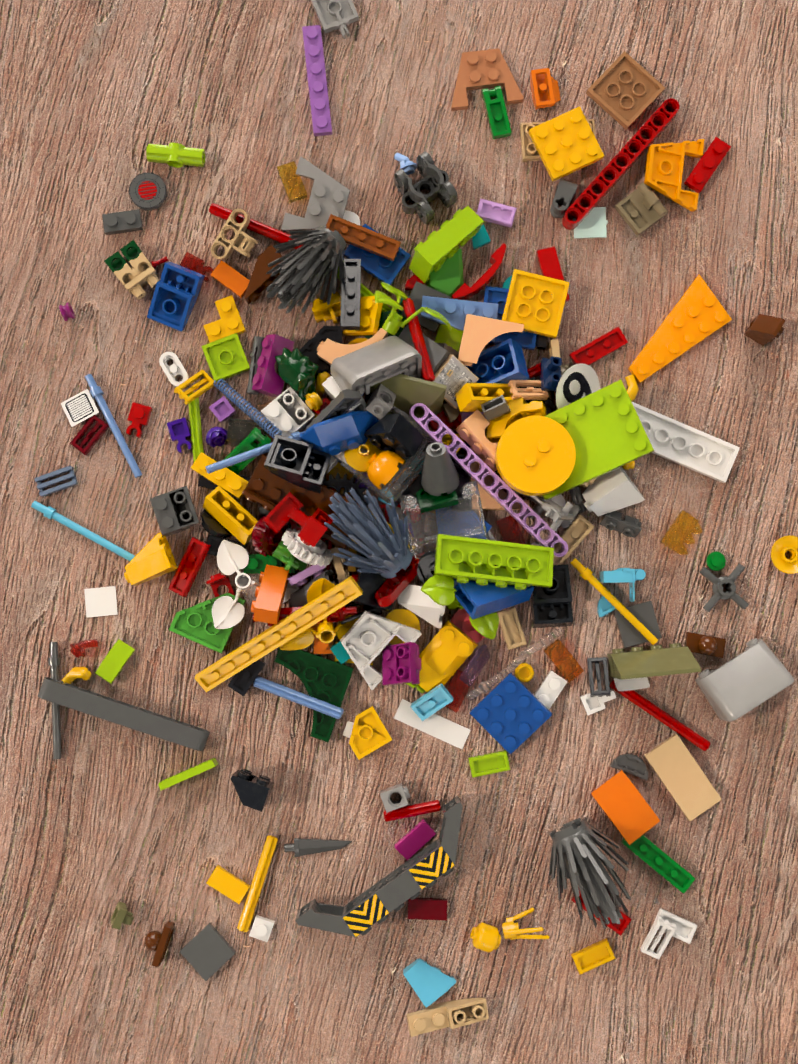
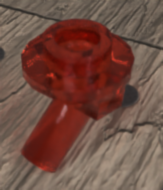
[69,639,98,658]

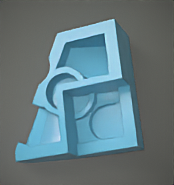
[403,958,456,1008]

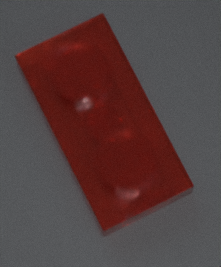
[445,670,474,713]

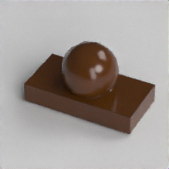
[684,632,726,658]
[144,921,175,967]

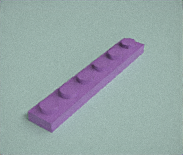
[302,25,332,136]

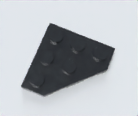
[286,326,343,384]

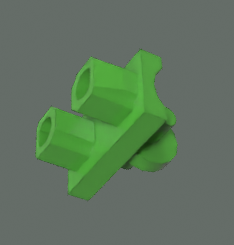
[272,541,307,571]

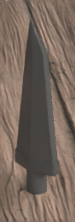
[284,838,352,857]

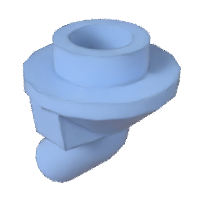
[394,152,417,175]

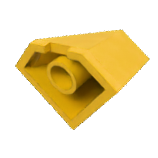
[124,532,178,586]

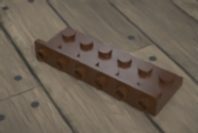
[242,453,362,548]

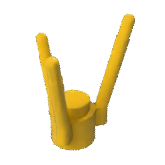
[502,908,550,940]

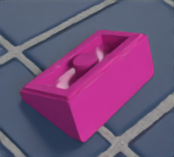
[394,819,436,860]

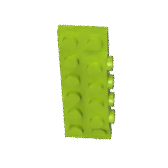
[434,534,554,590]

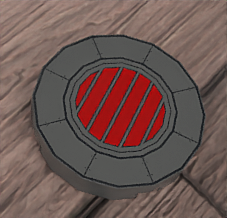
[129,172,167,211]

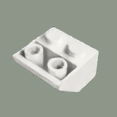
[261,387,315,437]

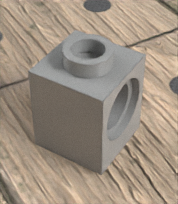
[365,384,396,419]
[380,783,411,813]

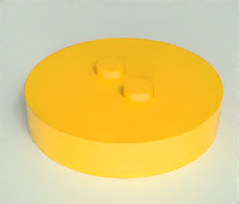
[495,416,576,496]

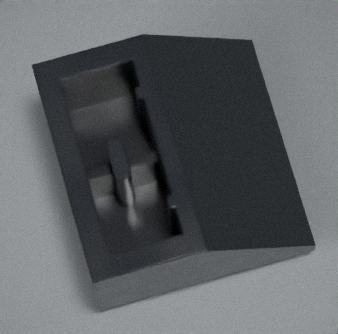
[364,413,424,457]
[231,769,274,812]

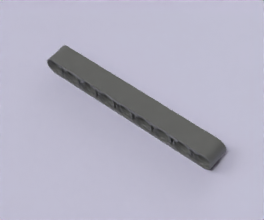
[38,677,210,751]

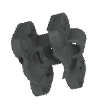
[394,151,457,224]

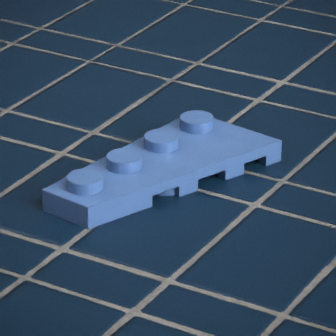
[421,296,498,343]

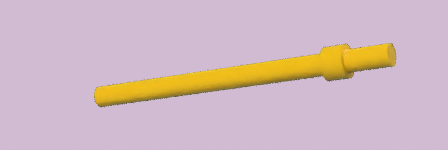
[570,558,658,645]

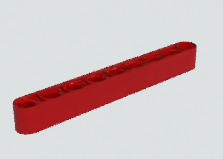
[562,98,680,230]

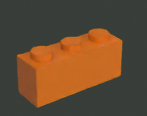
[251,564,289,625]

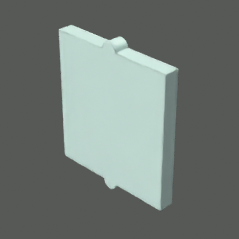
[573,207,608,239]

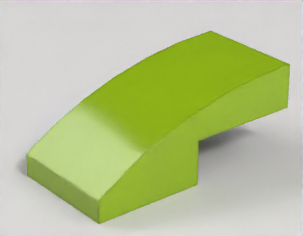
[95,639,135,684]

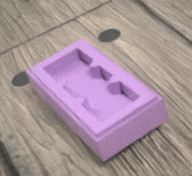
[476,199,517,228]

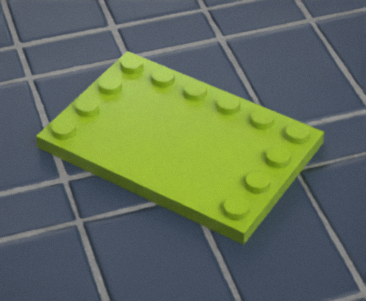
[543,380,654,501]

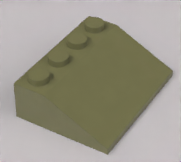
[607,643,701,680]

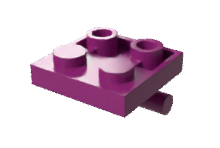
[382,642,421,686]

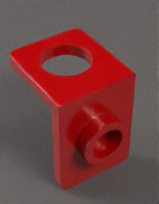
[206,573,235,598]

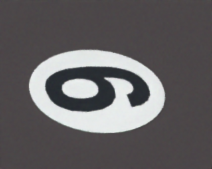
[556,363,600,409]

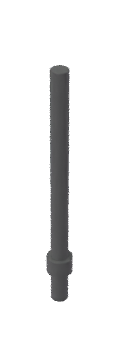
[48,642,61,759]

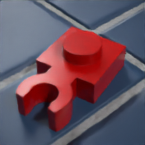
[126,402,152,438]

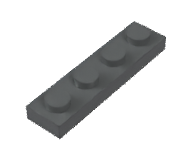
[306,389,362,429]

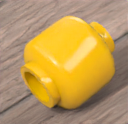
[470,922,501,953]

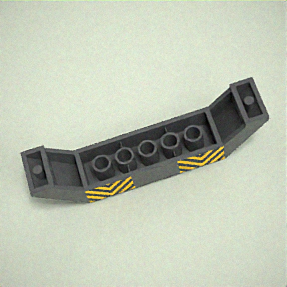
[295,796,463,937]

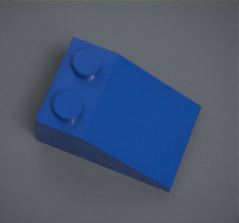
[466,338,530,384]

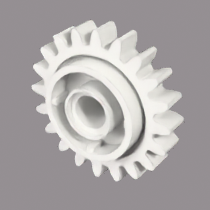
[281,528,333,567]

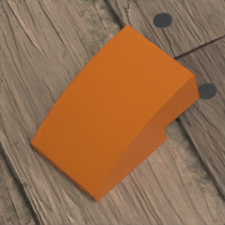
[591,770,661,845]

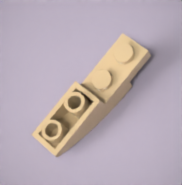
[406,998,489,1037]

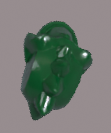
[275,348,319,401]

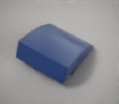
[147,262,205,332]

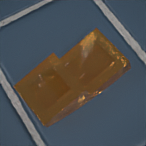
[543,639,584,683]

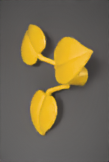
[279,578,359,651]

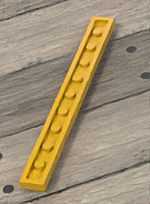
[195,576,363,692]

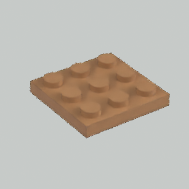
[586,51,665,130]

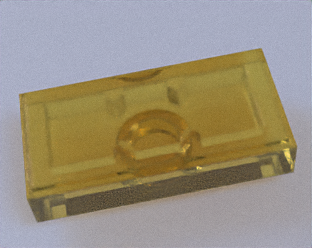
[277,161,307,203]

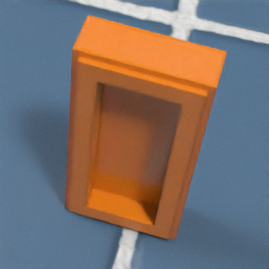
[211,260,250,298]

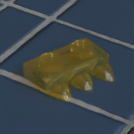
[660,510,703,555]

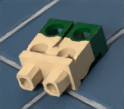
[104,240,159,300]

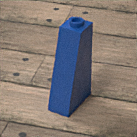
[453,579,534,619]

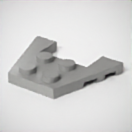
[281,157,350,231]

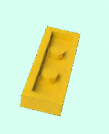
[191,452,248,499]

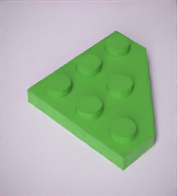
[169,593,246,654]

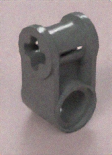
[550,179,578,218]

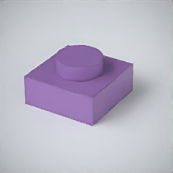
[209,396,236,423]

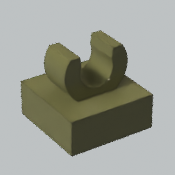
[110,901,134,929]

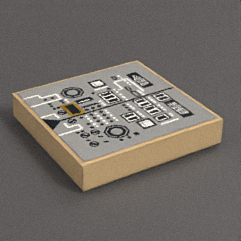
[433,354,479,409]

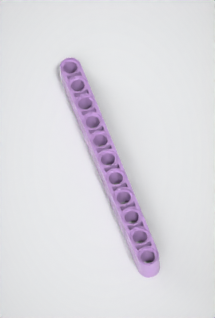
[409,403,568,557]

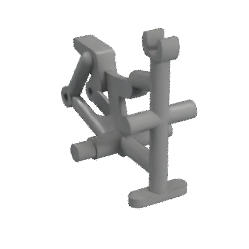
[511,488,580,531]

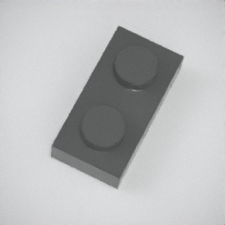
[102,209,143,235]

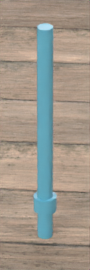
[31,501,135,561]

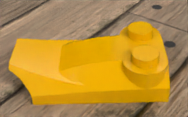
[418,620,478,692]

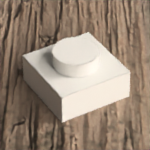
[249,915,275,942]

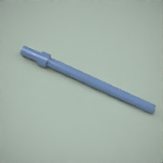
[85,374,142,478]
[206,430,306,474]

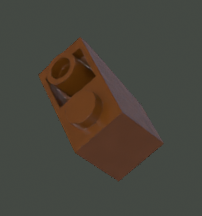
[744,314,786,346]

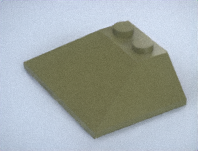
[367,374,447,427]

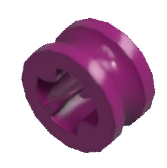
[59,302,75,321]

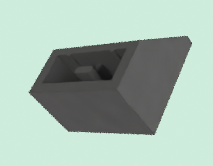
[150,486,199,537]

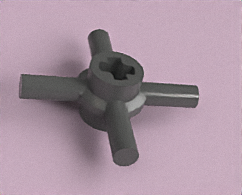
[699,564,749,612]

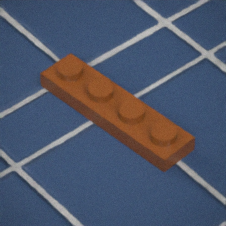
[326,214,401,262]

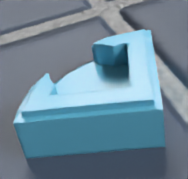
[597,595,616,618]

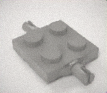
[311,0,359,39]

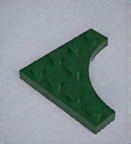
[274,647,354,742]

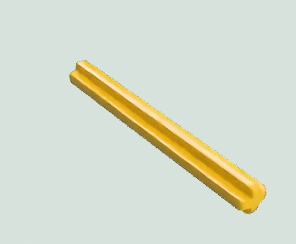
[237,835,278,932]

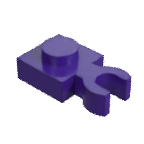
[167,417,192,453]

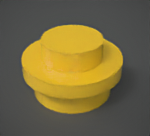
[305,392,323,411]
[514,663,534,683]

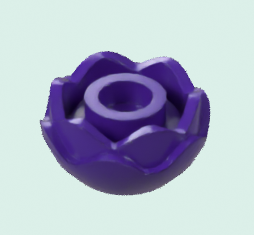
[206,427,229,448]

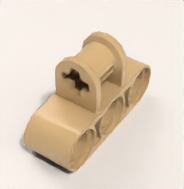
[211,209,259,260]

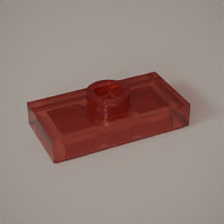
[496,515,526,544]

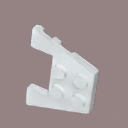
[340,611,422,690]

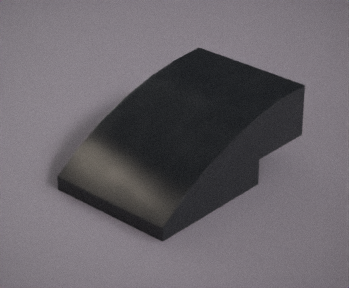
[264,434,332,494]
[531,564,573,628]

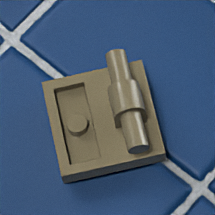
[614,182,668,236]

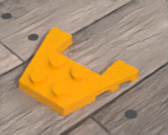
[644,139,704,212]

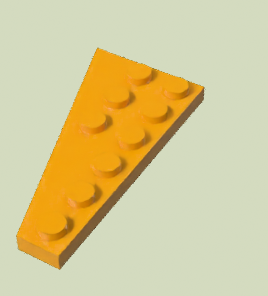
[628,274,732,384]

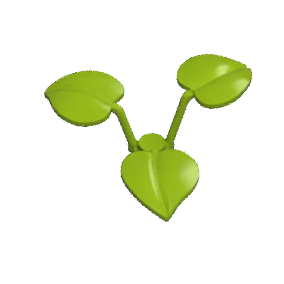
[374,282,452,335]
[421,575,499,640]

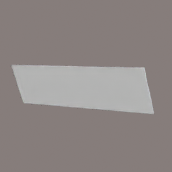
[394,699,470,749]

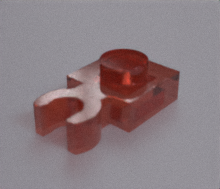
[180,252,214,282]

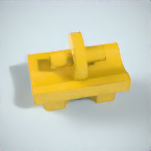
[312,291,341,324]

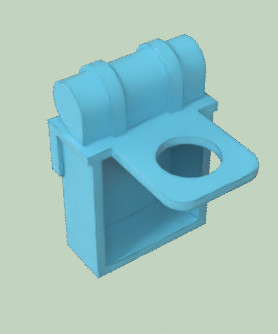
[599,568,646,602]

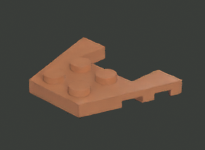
[451,48,524,111]

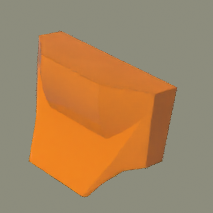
[530,68,561,109]

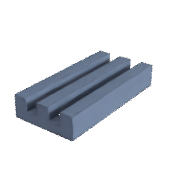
[34,465,78,497]

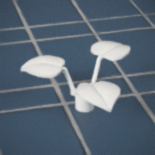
[212,540,299,629]

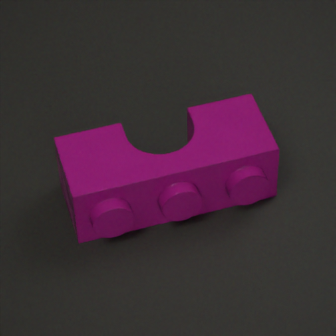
[252,334,294,397]

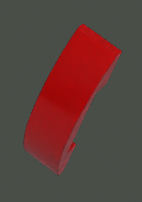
[451,243,507,300]

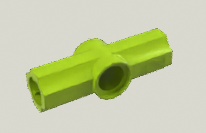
[146,143,206,168]

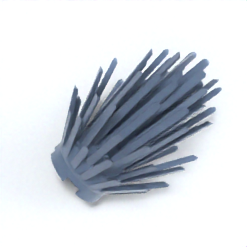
[324,488,413,578]

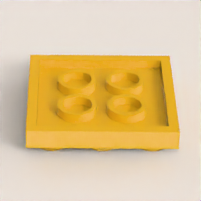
[528,106,604,182]
[502,269,570,339]

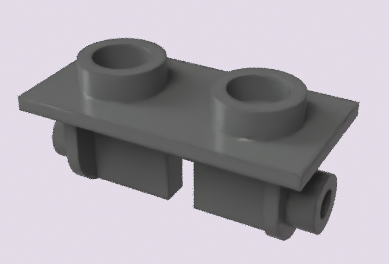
[599,511,642,538]

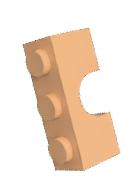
[455,409,498,472]

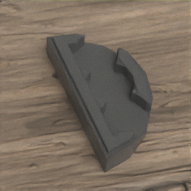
[610,753,648,780]

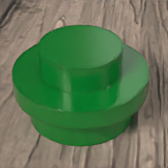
[706,552,726,571]

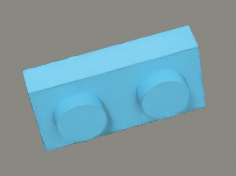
[410,683,453,721]

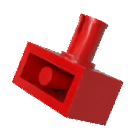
[287,506,333,547]

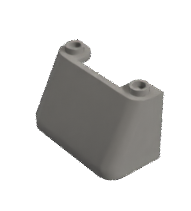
[330,336,422,406]
[695,638,795,722]

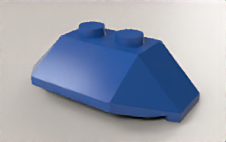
[300,411,378,455]

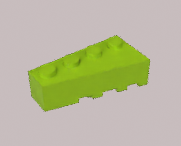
[409,206,484,284]

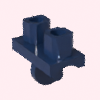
[539,356,562,393]

